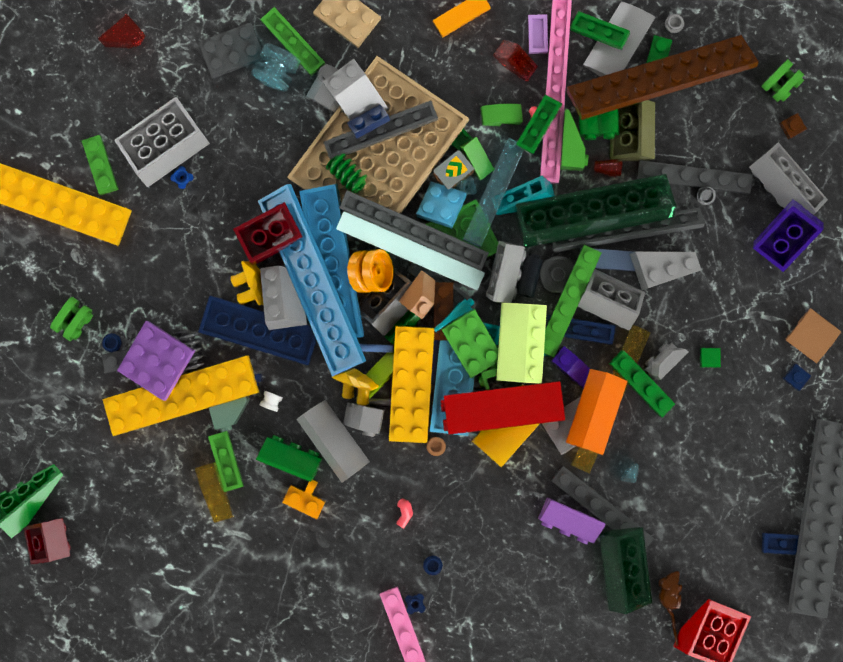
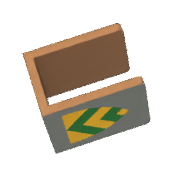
[433,150,474,190]

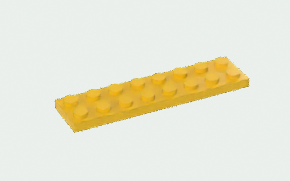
[0,163,132,246]
[102,356,259,436]

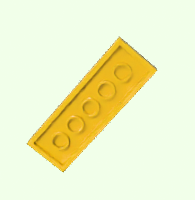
[389,326,434,443]

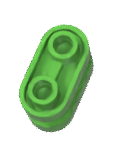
[761,59,804,102]
[50,297,93,341]

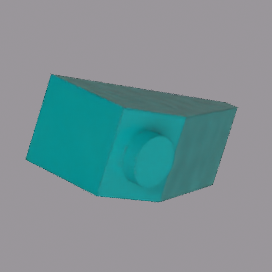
[492,176,556,215]

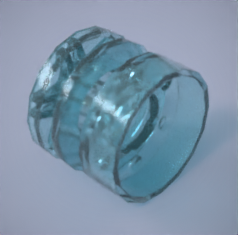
[251,43,301,92]

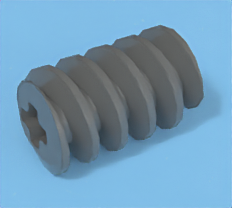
[174,330,204,372]

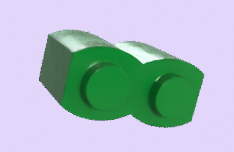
[579,109,619,140]

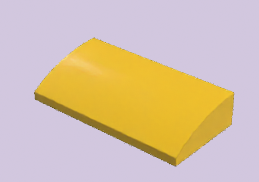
[472,384,539,467]

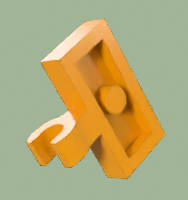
[282,480,326,519]

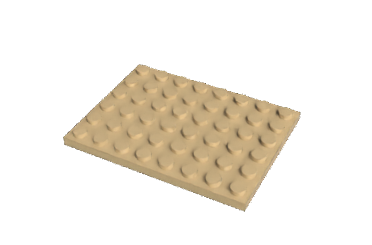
[287,56,469,231]

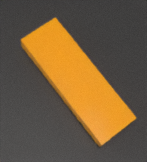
[433,0,491,38]

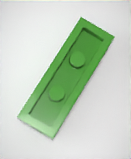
[82,135,119,195]
[208,431,244,492]

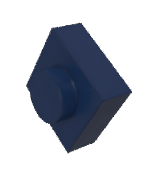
[783,364,811,391]

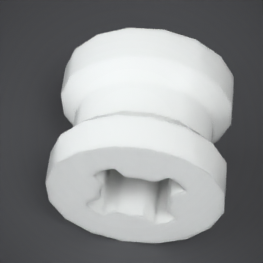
[259,391,283,412]

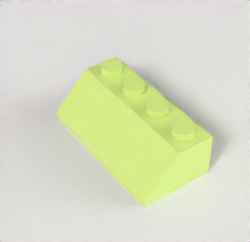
[496,303,547,383]

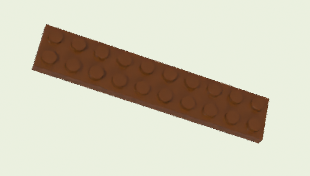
[566,35,759,120]

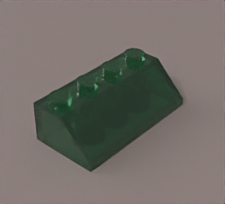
[599,527,652,614]

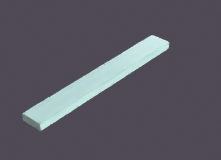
[336,211,485,290]

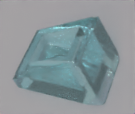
[619,463,639,483]

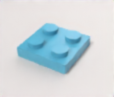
[416,181,467,229]

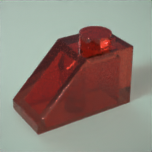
[98,14,146,49]
[493,40,538,82]

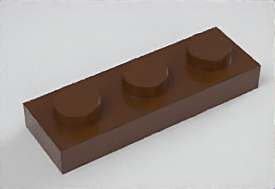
[434,282,453,341]

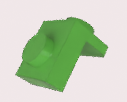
[478,364,497,391]

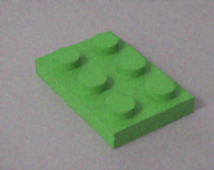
[441,309,498,378]

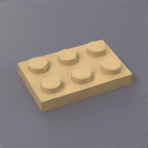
[313,0,381,48]

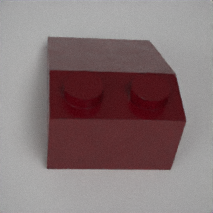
[233,202,303,266]

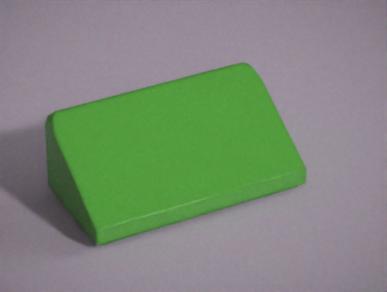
[460,137,494,180]

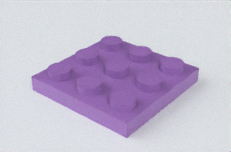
[117,321,195,401]

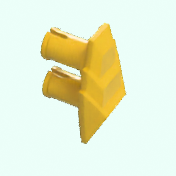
[231,261,264,305]
[332,368,379,406]

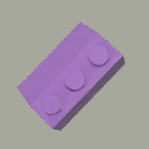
[538,497,605,544]

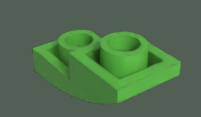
[480,104,523,126]

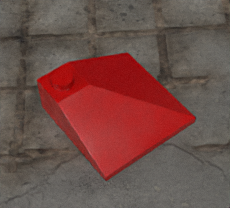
[673,599,751,662]

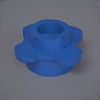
[170,166,194,189]

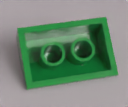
[256,435,322,482]

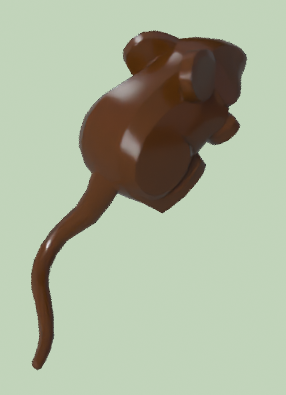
[658,571,682,646]

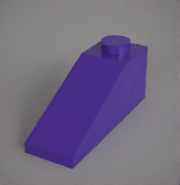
[549,346,590,389]

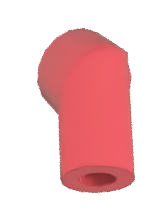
[396,498,413,529]

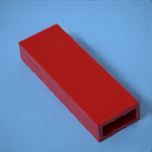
[440,381,565,435]

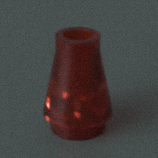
[594,159,623,178]

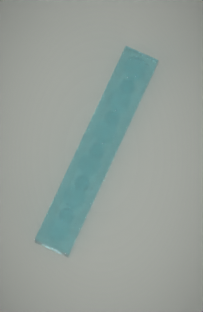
[463,138,524,248]

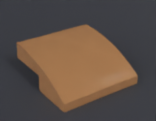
[785,308,841,363]

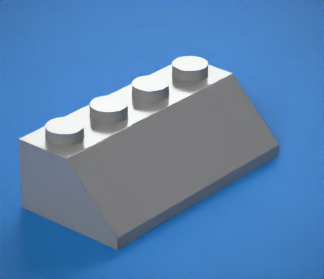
[749,142,828,215]

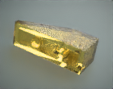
[195,462,233,523]

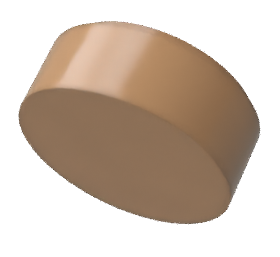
[427,437,446,456]

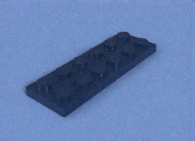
[198,296,317,366]

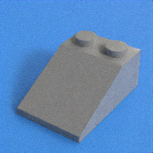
[323,59,389,121]

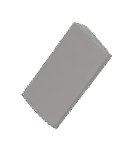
[583,1,655,76]
[296,400,370,482]

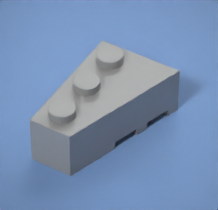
[630,252,701,290]
[343,402,385,437]

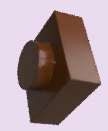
[779,113,807,140]

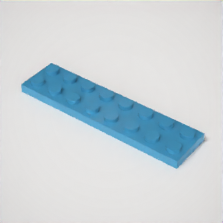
[299,184,364,338]

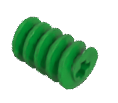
[326,153,367,194]

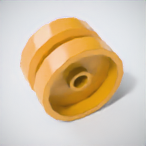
[347,249,393,293]

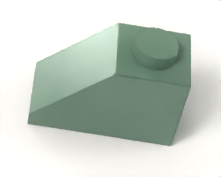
[209,397,250,432]

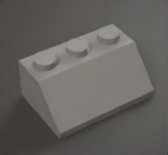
[486,241,526,303]
[260,266,307,330]
[578,269,645,331]

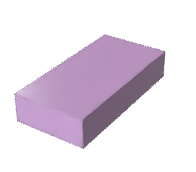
[528,14,548,54]

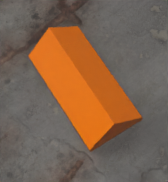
[566,369,628,455]

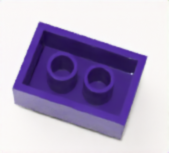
[753,199,824,272]

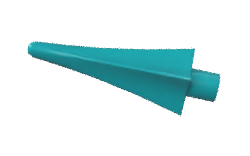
[434,298,474,332]

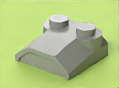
[306,64,339,113]
[645,342,688,380]

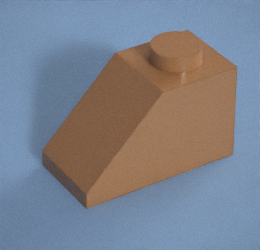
[399,270,435,319]

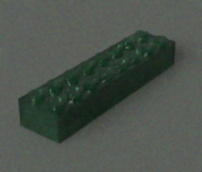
[516,174,677,248]

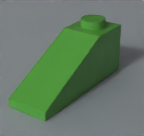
[560,109,588,171]

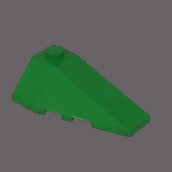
[0,464,63,538]

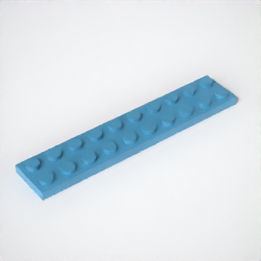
[258,184,366,377]

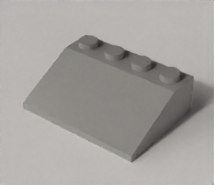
[115,97,210,187]

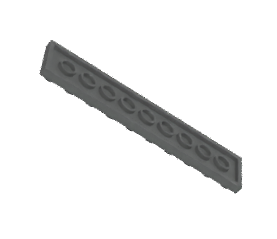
[788,419,843,618]

